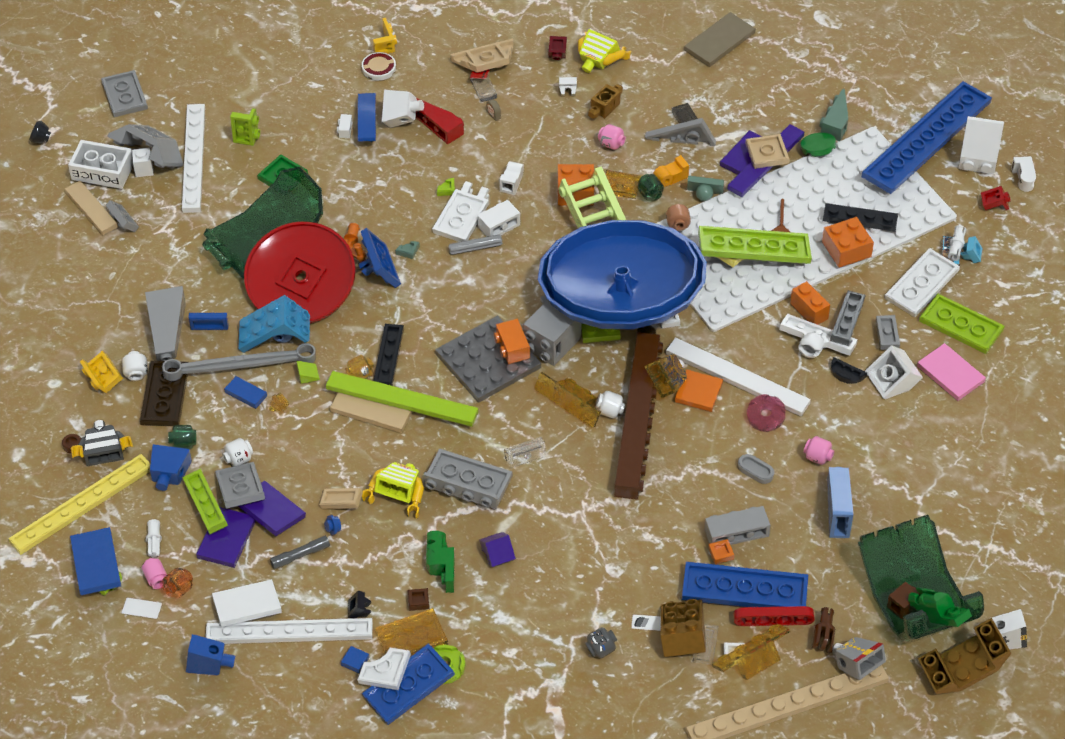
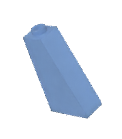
[827,467,853,538]

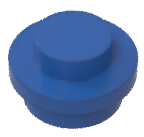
[324,515,341,535]

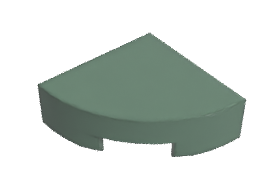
[395,241,420,259]

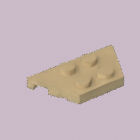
[450,38,514,72]

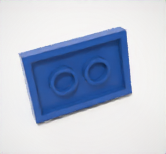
[359,228,401,288]

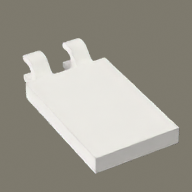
[432,181,489,242]

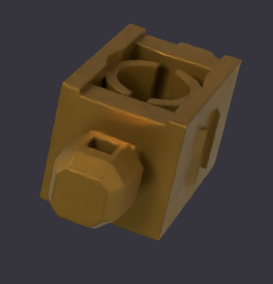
[588,84,623,119]

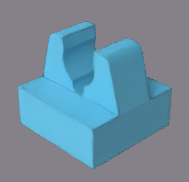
[961,236,983,263]

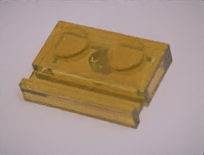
[605,170,641,199]

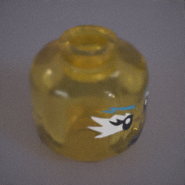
[345,355,375,379]

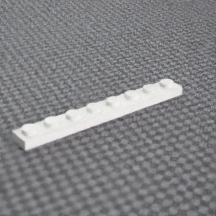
[182,104,205,213]

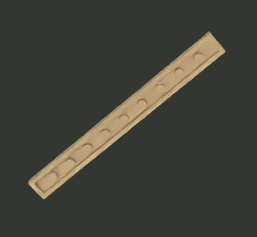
[686,665,889,739]

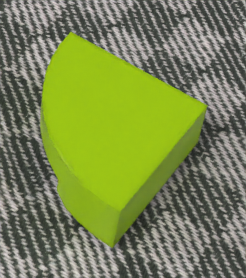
[437,178,455,196]

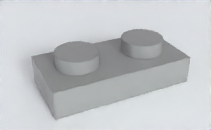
[106,200,139,232]
[875,315,900,350]

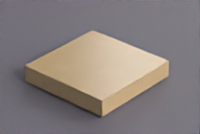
[745,134,790,169]

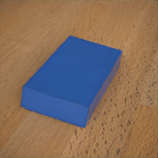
[189,313,229,330]
[224,376,267,409]

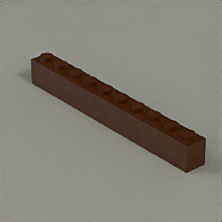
[614,332,663,500]

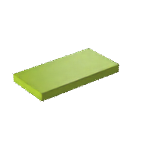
[919,294,1004,354]

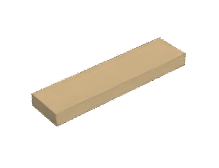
[65,181,118,235]

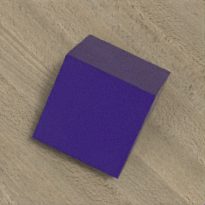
[479,532,516,567]

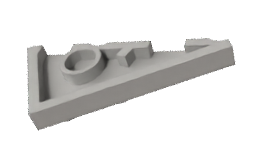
[645,118,716,146]

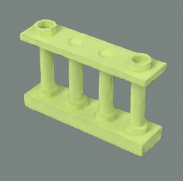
[558,166,626,228]

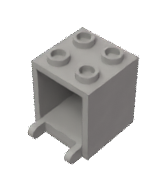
[523,295,581,366]

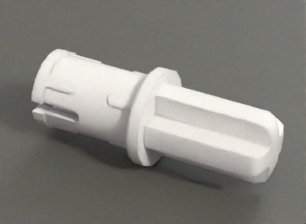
[146,519,162,558]

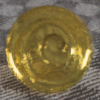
[269,392,290,412]

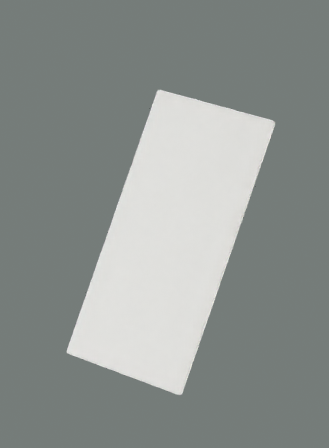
[655,127,957,332]

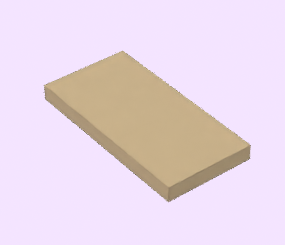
[330,392,413,433]

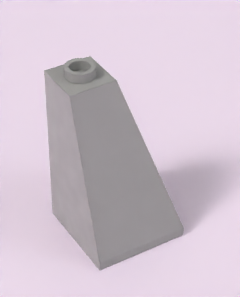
[145,286,186,361]

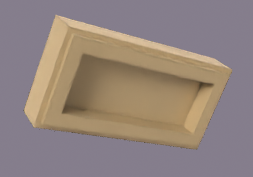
[319,488,363,509]

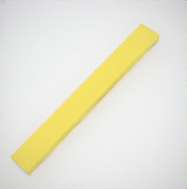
[8,454,150,555]

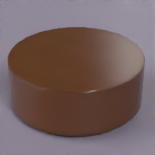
[62,434,81,454]

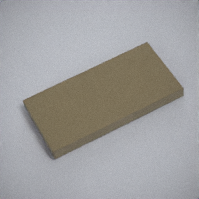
[684,12,756,67]

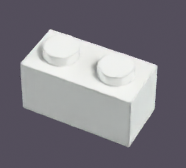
[337,114,353,138]

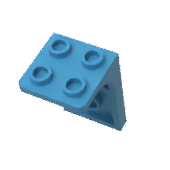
[238,295,310,353]

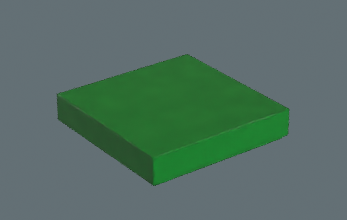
[257,154,308,195]

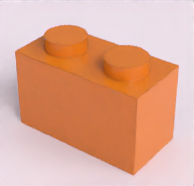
[790,281,830,325]
[494,319,530,364]

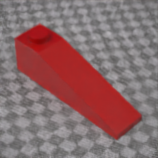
[415,98,464,144]

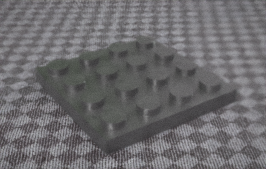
[435,315,541,403]

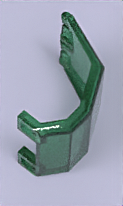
[858,514,984,643]

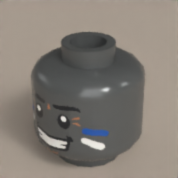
[585,627,617,658]

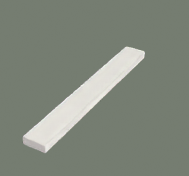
[666,337,811,416]
[206,618,373,644]

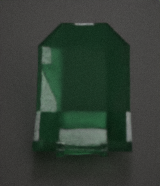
[202,167,324,279]

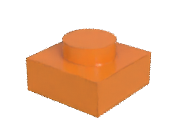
[708,539,734,564]

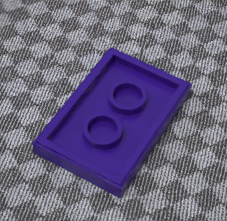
[720,130,762,175]
[238,481,306,536]
[196,507,256,568]

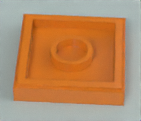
[675,369,723,412]

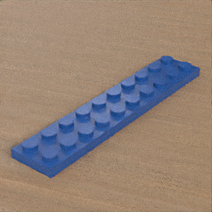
[861,81,992,194]

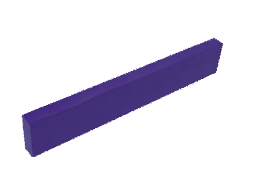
[727,124,805,197]

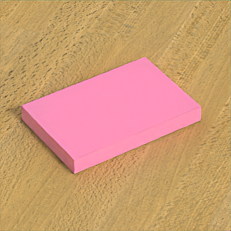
[917,343,986,401]

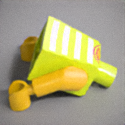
[578,29,631,73]
[362,462,424,519]

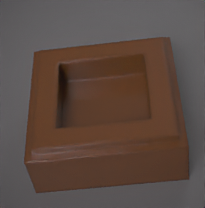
[407,588,430,611]

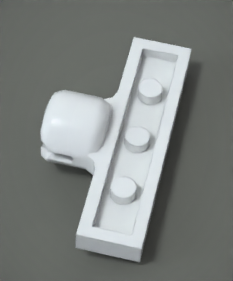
[779,314,858,358]

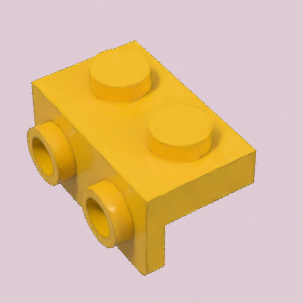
[80,351,123,393]

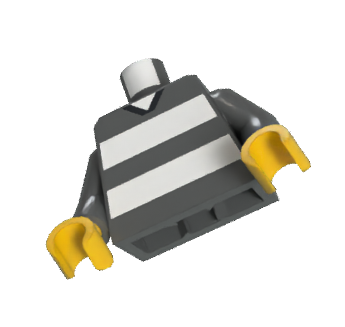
[71,420,133,466]

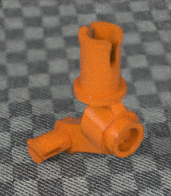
[344,223,366,263]

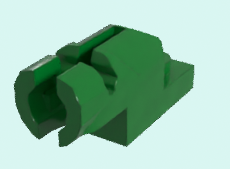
[426,531,455,593]
[908,587,972,627]

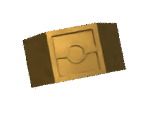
[918,618,1011,694]

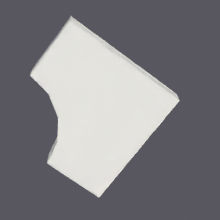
[357,647,411,690]

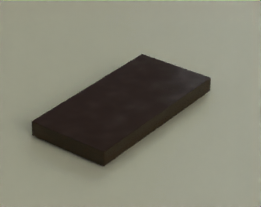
[140,361,188,427]

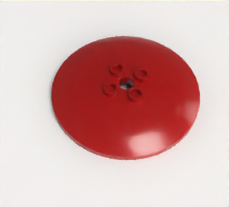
[244,222,356,323]

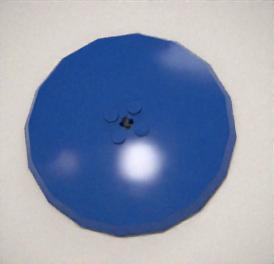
[537,220,707,329]

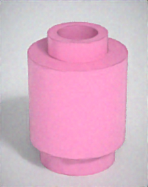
[141,558,168,589]

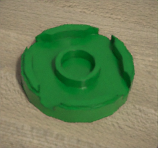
[801,132,836,157]

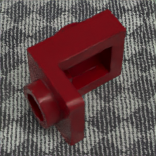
[548,36,567,60]

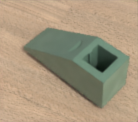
[819,89,848,141]

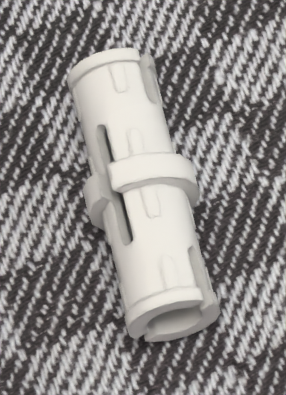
[948,225,967,261]

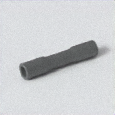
[270,535,330,570]

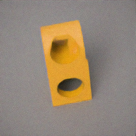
[653,155,689,187]

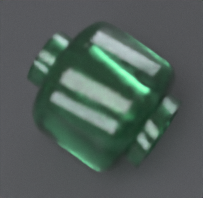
[637,174,664,201]
[168,425,196,450]

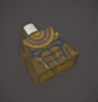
[644,354,687,398]

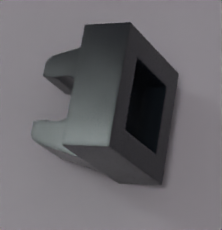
[348,591,371,619]

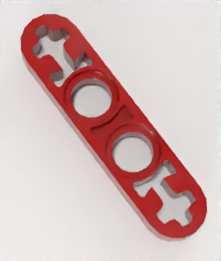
[733,606,815,626]

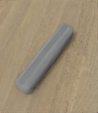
[448,235,502,255]

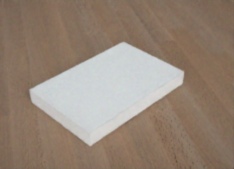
[212,579,282,627]

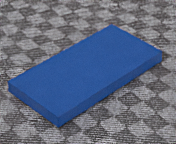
[70,527,121,595]
[362,643,455,725]

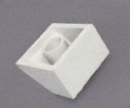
[865,345,923,399]

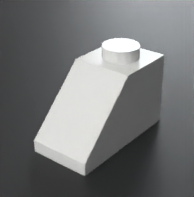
[132,147,154,177]

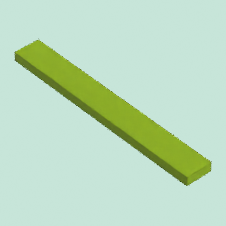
[326,371,479,427]

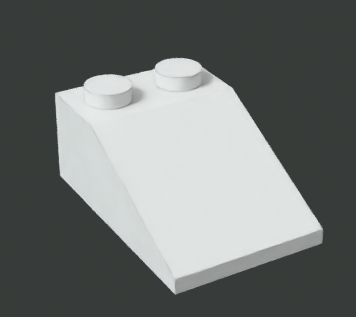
[958,116,1004,174]

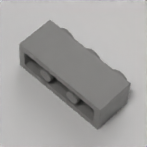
[704,506,771,545]

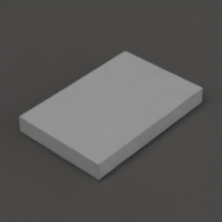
[101,70,148,117]
[215,462,265,509]

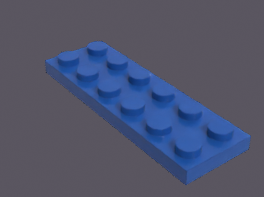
[682,562,808,607]

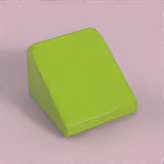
[296,361,320,384]

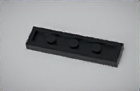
[373,323,404,386]

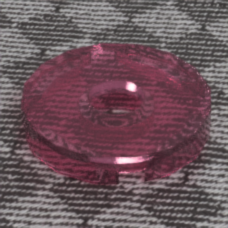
[747,394,786,432]

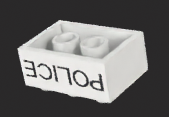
[68,140,133,189]

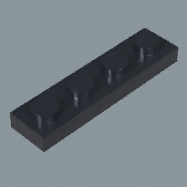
[823,203,898,232]

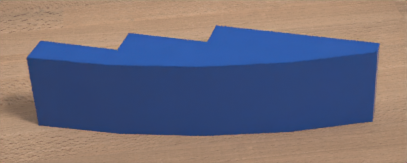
[358,93,376,142]

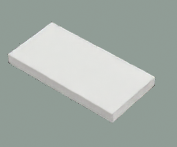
[885,248,960,317]

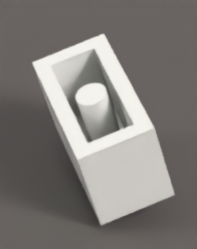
[478,200,520,237]

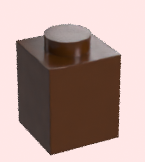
[887,581,921,619]

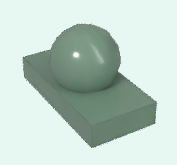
[687,176,724,202]

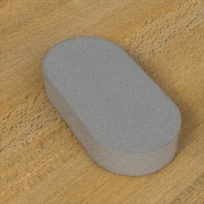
[738,454,774,484]

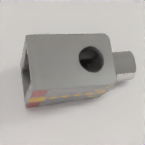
[833,637,886,680]

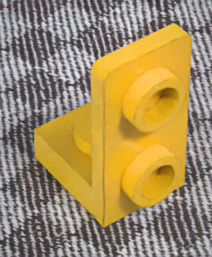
[373,18,397,53]

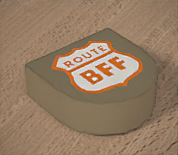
[486,99,501,121]

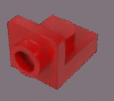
[981,186,1011,210]

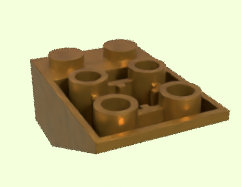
[661,599,706,657]

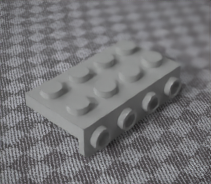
[422,449,513,509]

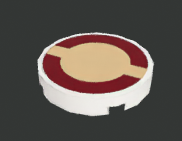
[362,52,396,81]

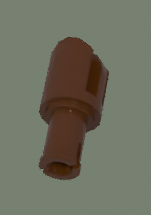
[812,607,836,654]

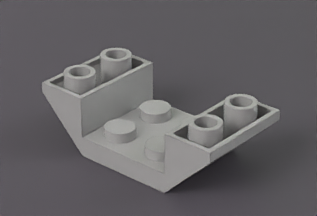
[107,124,183,168]

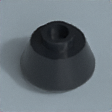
[29,120,51,144]

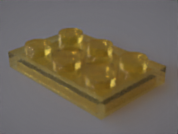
[375,608,448,657]

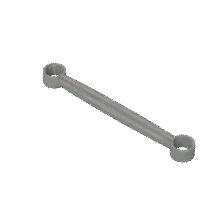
[162,343,316,381]

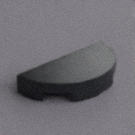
[831,357,867,384]

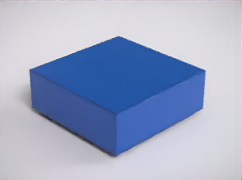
[341,646,370,674]

